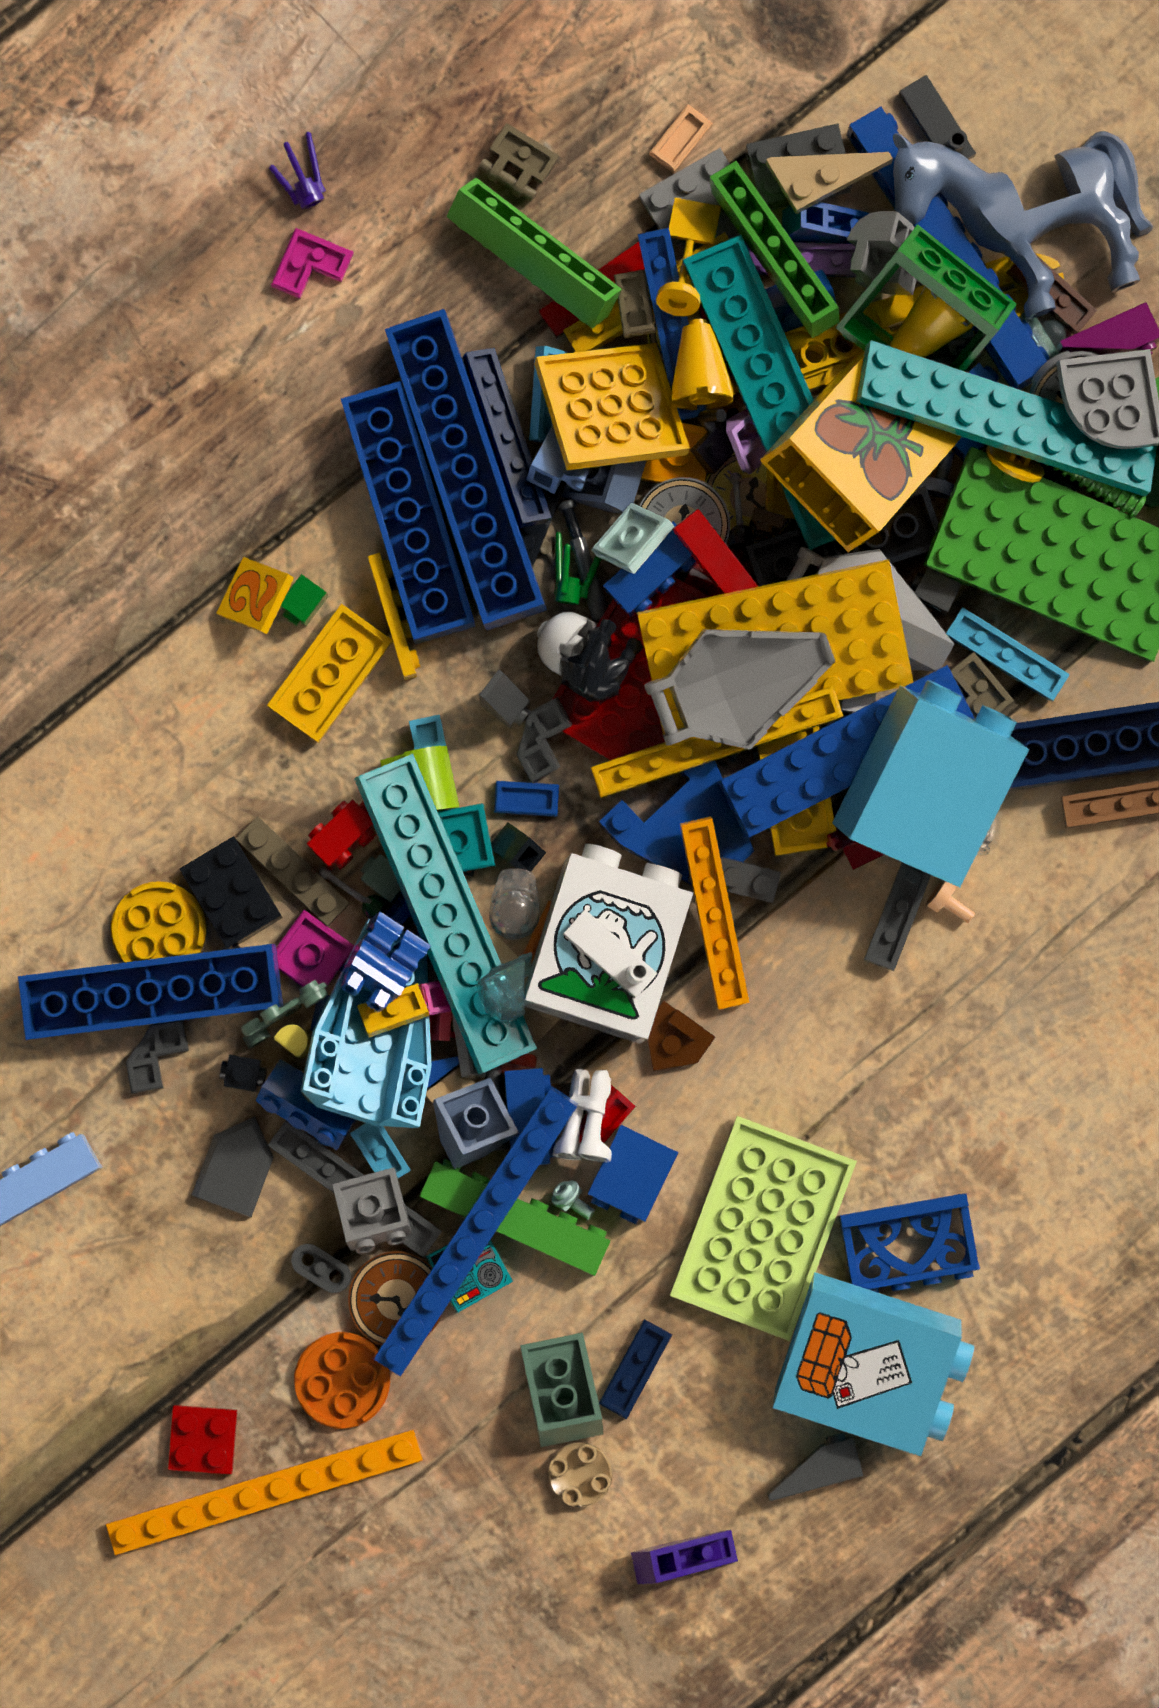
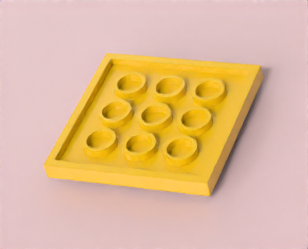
[534,343,690,470]

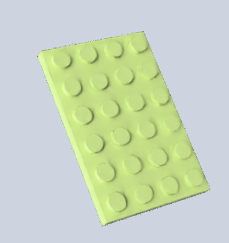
[669,1116,857,1341]

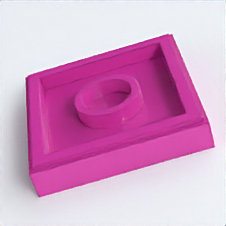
[276,910,354,989]

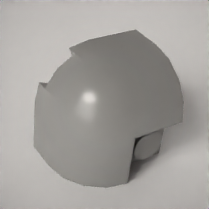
[847,211,917,295]

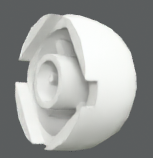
[537,612,596,676]

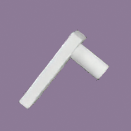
[563,910,658,998]

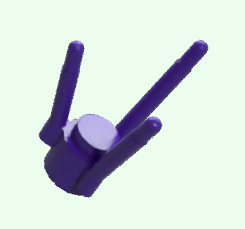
[269,132,326,210]

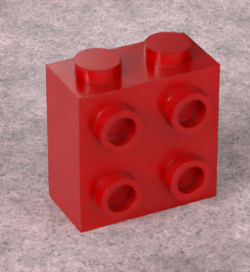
[307,799,377,871]

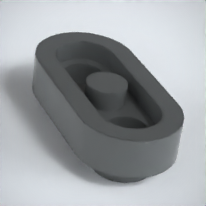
[291,1244,351,1293]

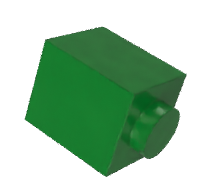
[280,574,329,627]

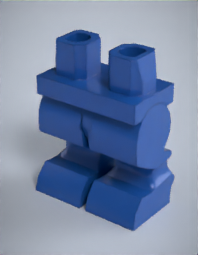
[341,912,431,1012]

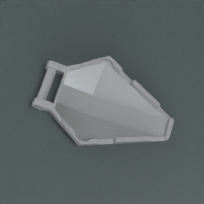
[786,546,954,671]
[644,629,835,750]

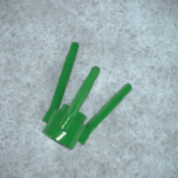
[554,532,602,605]

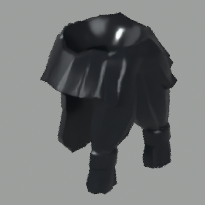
[560,619,644,705]

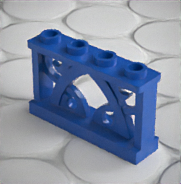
[838,1193,980,1293]

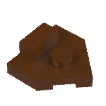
[648,1001,715,1071]

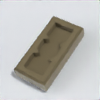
[614,269,656,338]

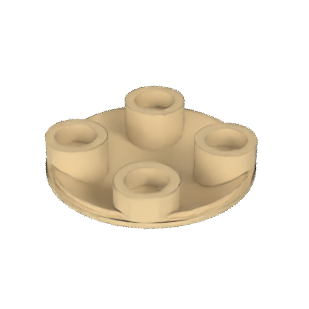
[548,1442,612,1507]

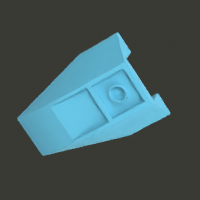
[301,919,432,1128]

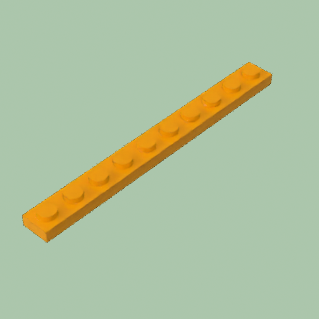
[106,1429,423,1555]

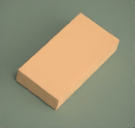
[649,104,713,174]

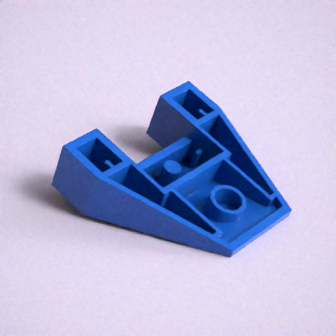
[599,761,755,886]

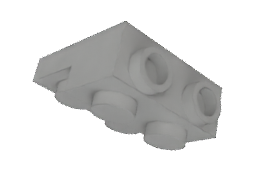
[332,1167,412,1254]

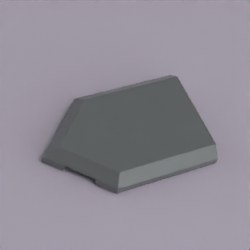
[192,1116,274,1217]

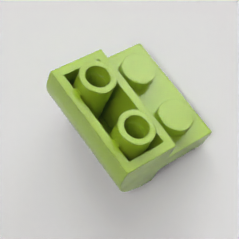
[380,746,460,812]

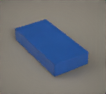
[494,781,559,817]

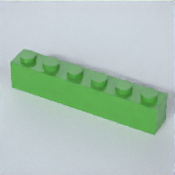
[710,161,839,339]
[447,178,622,328]
[419,1158,611,1276]

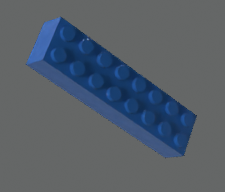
[341,381,475,645]
[717,665,975,838]
[18,944,284,1040]

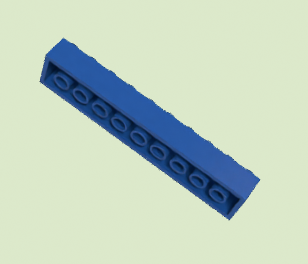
[385,309,547,631]

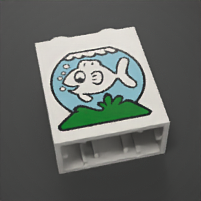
[519,844,693,1044]

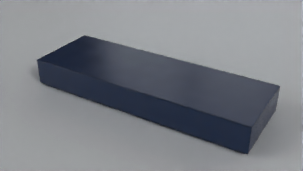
[599,1319,673,1419]

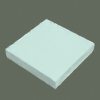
[591,503,674,574]

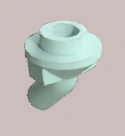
[552,1180,595,1220]

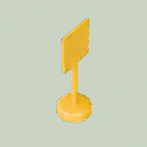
[656,198,721,317]

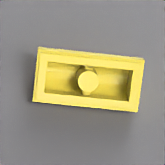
[274,1025,311,1059]

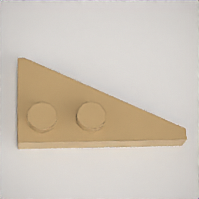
[766,152,893,214]

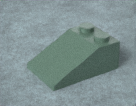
[520,1333,604,1447]

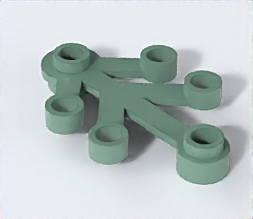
[241,980,328,1049]

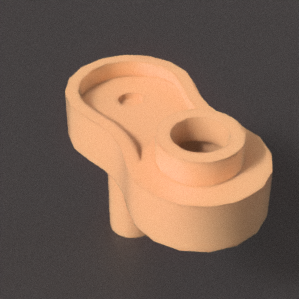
[926,863,975,923]

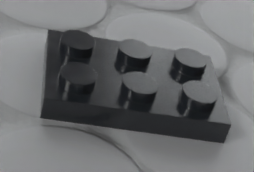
[179,836,283,949]

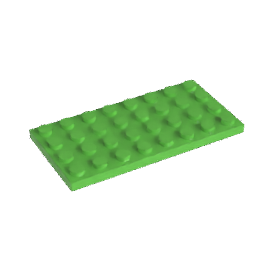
[923,447,1159,662]

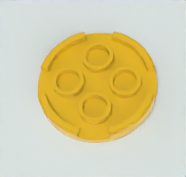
[111,881,207,962]

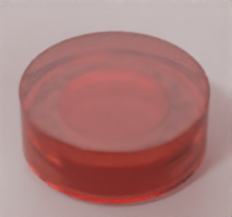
[507,1054,538,1069]

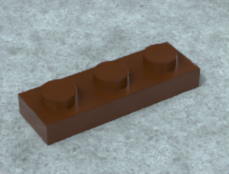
[1005,255,1097,335]

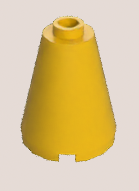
[890,286,974,358]
[670,319,734,410]

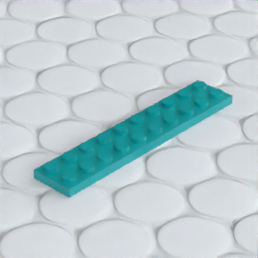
[683,235,836,550]
[856,340,1157,497]
[354,754,537,1074]

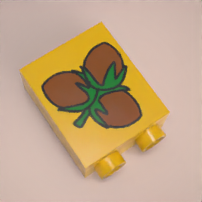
[760,352,962,552]

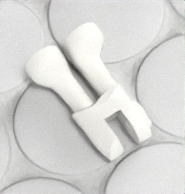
[553,1069,612,1162]

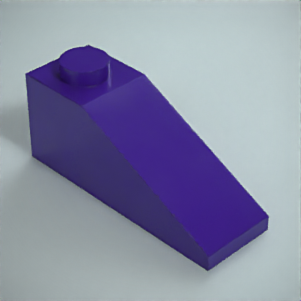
[631,1530,738,1584]

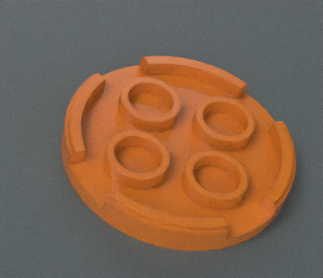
[294,1332,390,1429]

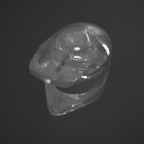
[489,868,540,940]

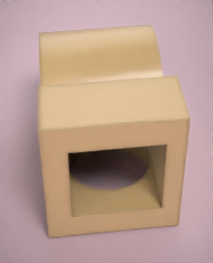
[426,1067,475,1105]

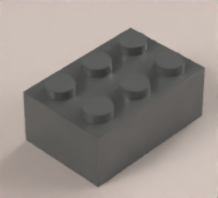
[745,123,853,210]

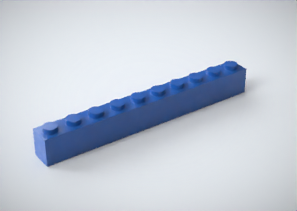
[846,106,1050,390]
[374,1086,578,1377]

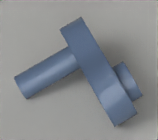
[918,451,955,499]

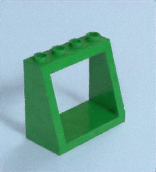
[835,224,1017,371]

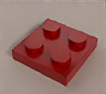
[168,1405,238,1475]

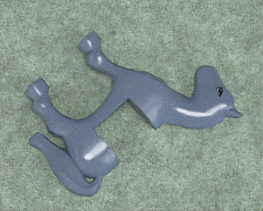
[893,131,1153,320]

